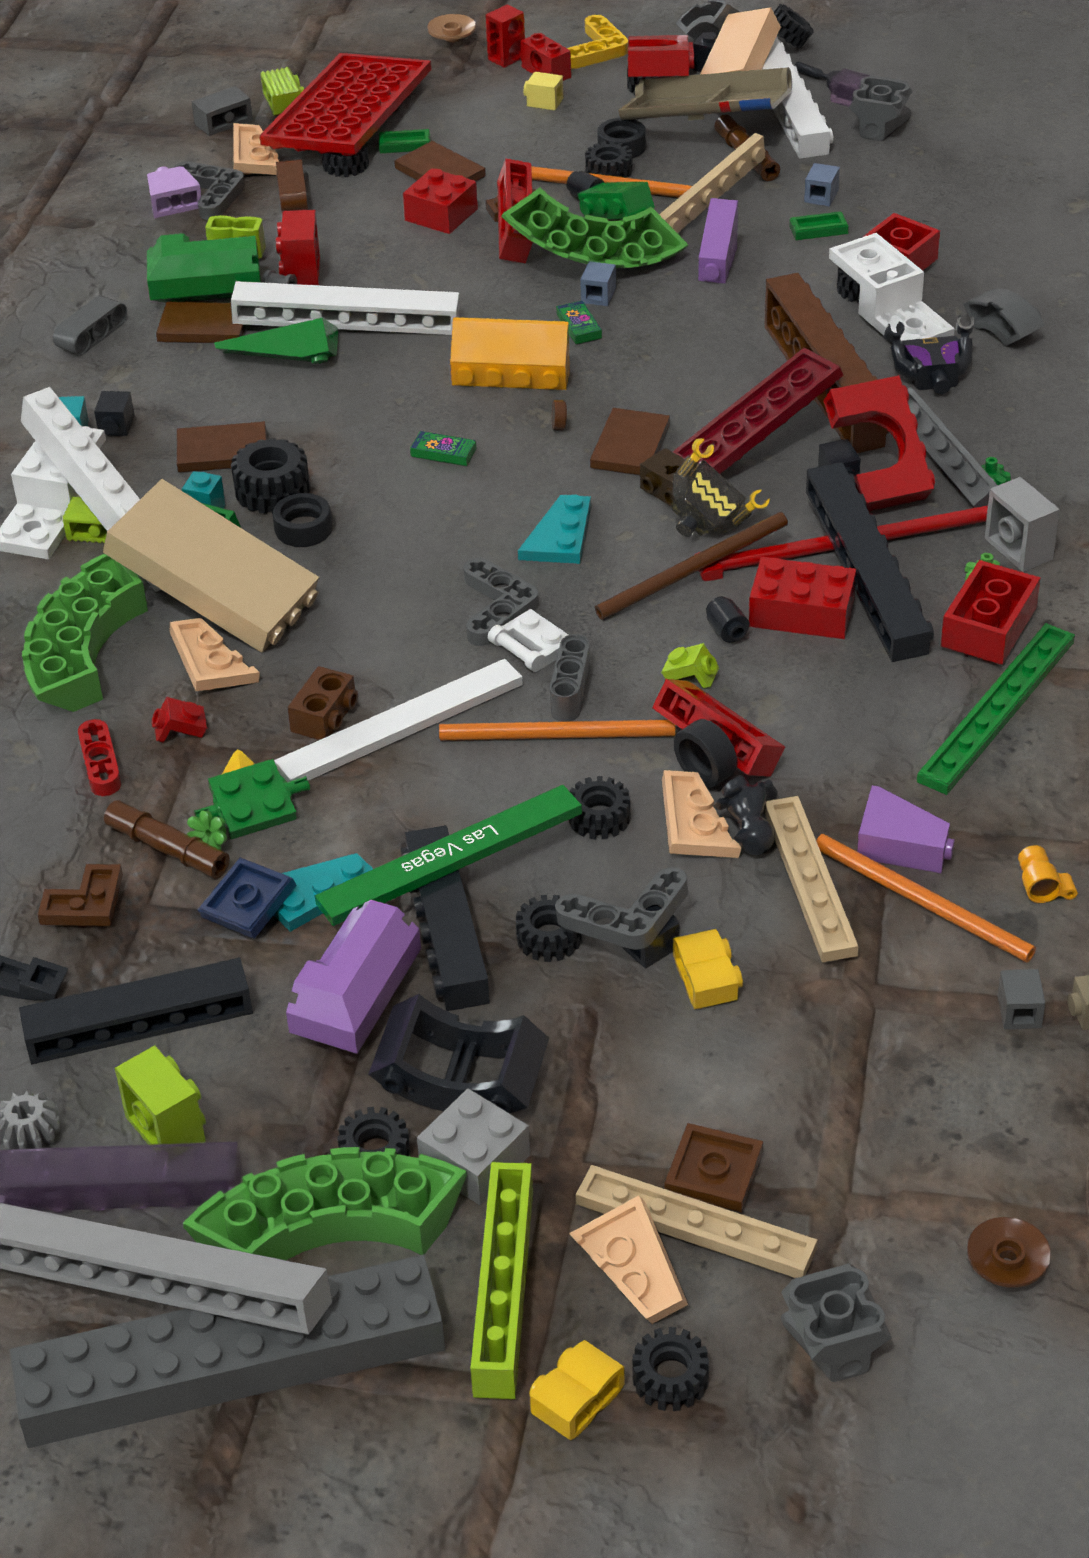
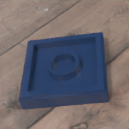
[198,857,297,939]

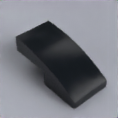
[0,955,68,1000]

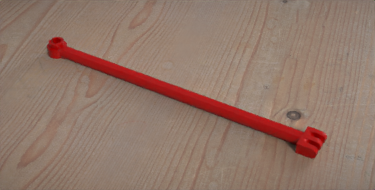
[695,505,988,581]

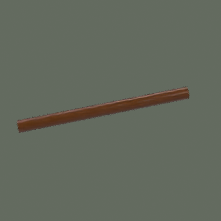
[595,512,788,620]

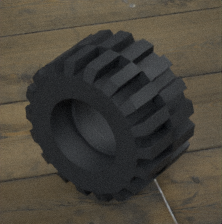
[231,438,310,514]

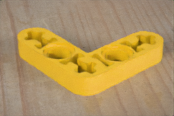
[567,15,628,69]

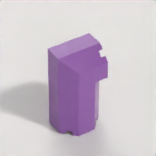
[286,900,421,1053]

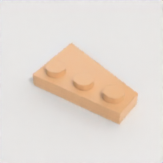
[233,123,279,175]
[170,618,260,691]
[662,770,741,858]
[569,1196,688,1324]

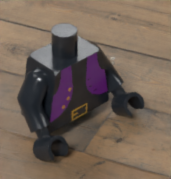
[884,316,975,394]

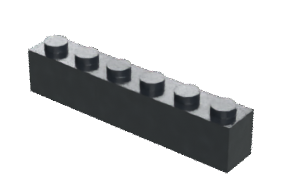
[400,825,490,1011]
[19,957,253,1065]

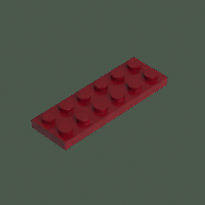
[673,348,844,482]

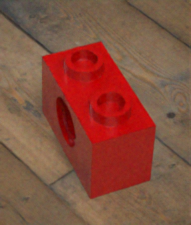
[521,33,571,81]

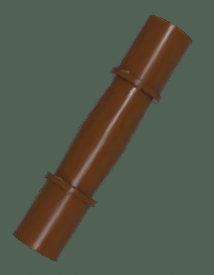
[714,114,780,181]
[104,800,230,879]

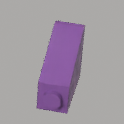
[698,198,738,283]
[857,785,955,873]

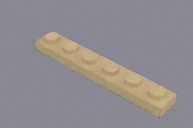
[659,133,765,233]
[764,796,858,962]
[576,1165,818,1278]

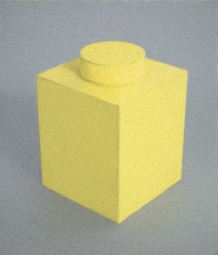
[523,72,563,110]

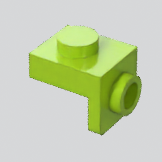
[661,643,719,689]

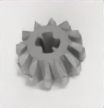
[0,1088,61,1156]

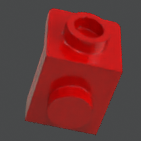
[151,697,207,743]

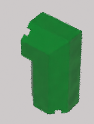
[147,233,261,303]

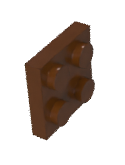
[664,1123,763,1212]

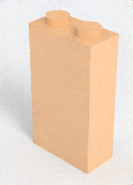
[700,8,781,74]

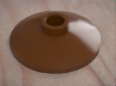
[967,1217,1051,1288]

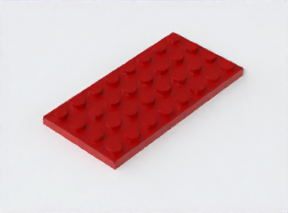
[259,53,432,156]

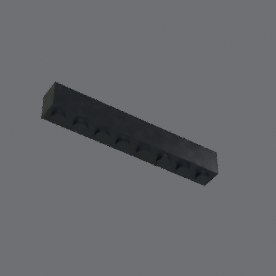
[806,462,934,662]

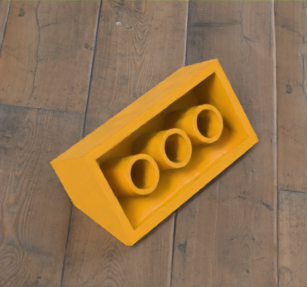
[450,317,570,390]

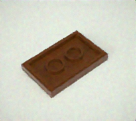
[394,141,486,181]
[156,302,245,343]
[590,408,670,475]
[177,421,267,472]

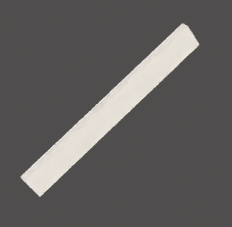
[274,659,523,782]

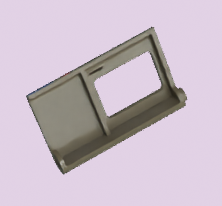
[618,67,792,121]

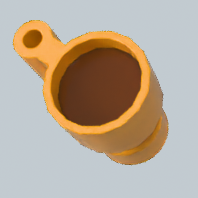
[1018,845,1078,903]

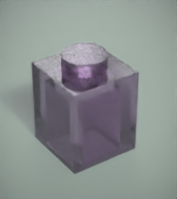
[829,68,870,107]

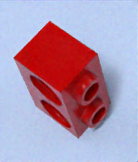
[485,4,525,68]

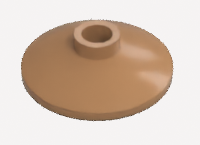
[427,14,476,42]

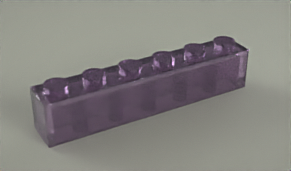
[0,1142,242,1212]

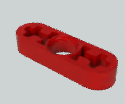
[78,719,121,796]

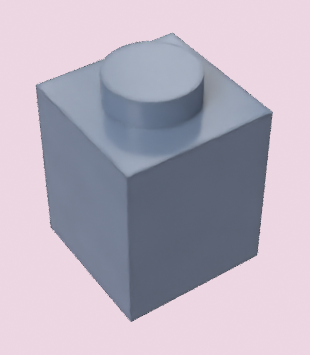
[804,163,840,206]
[580,261,616,306]

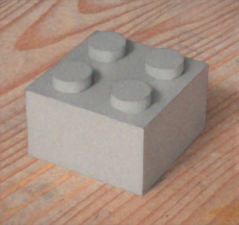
[984,477,1060,572]
[417,1088,530,1205]

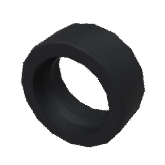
[597,118,646,158]
[272,493,333,547]
[674,719,737,788]

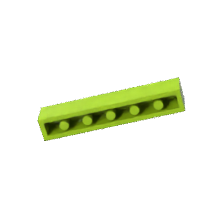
[470,1162,533,1399]

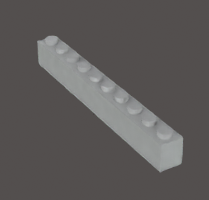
[0,1203,332,1335]

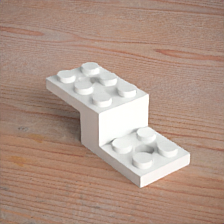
[829,233,955,344]
[0,426,106,559]

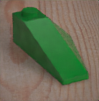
[214,317,338,364]

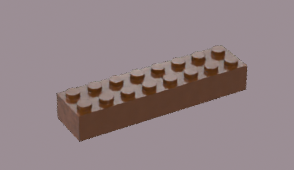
[765,272,889,453]

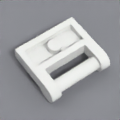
[488,609,568,672]

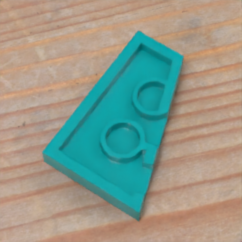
[518,494,591,564]
[274,853,373,932]

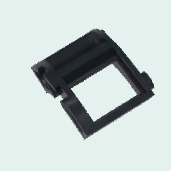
[368,994,549,1113]

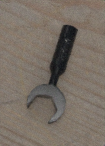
[795,61,848,91]

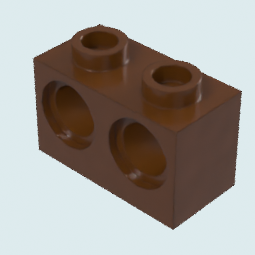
[287,666,358,740]

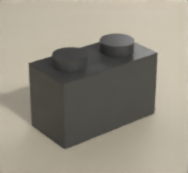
[191,86,253,136]

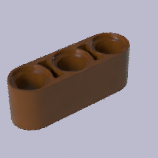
[276,159,308,213]

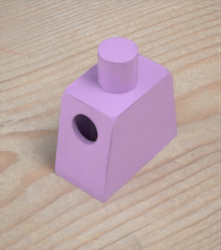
[147,166,201,218]

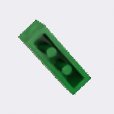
[578,181,655,219]

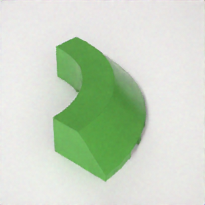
[501,187,688,268]
[22,554,148,712]
[183,1147,467,1260]

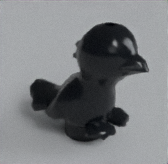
[714,776,778,855]

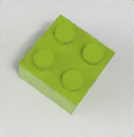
[115,1045,206,1165]

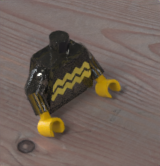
[671,438,770,537]

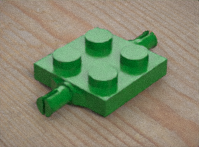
[194,759,310,840]

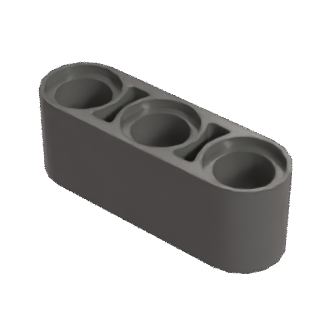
[53,295,127,355]
[550,634,590,722]

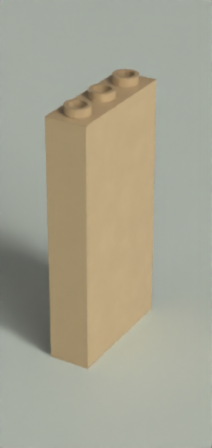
[103,479,319,653]

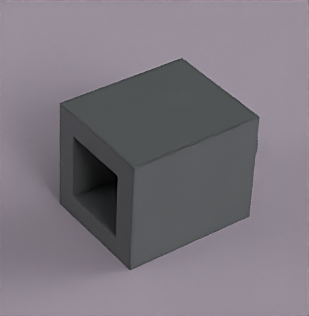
[997,969,1045,1029]

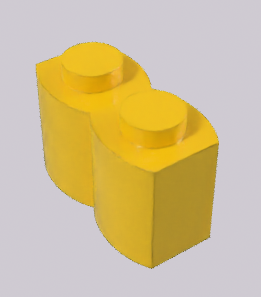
[673,929,743,1009]
[529,1340,625,1440]

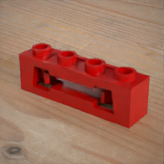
[497,158,533,263]
[652,679,785,777]

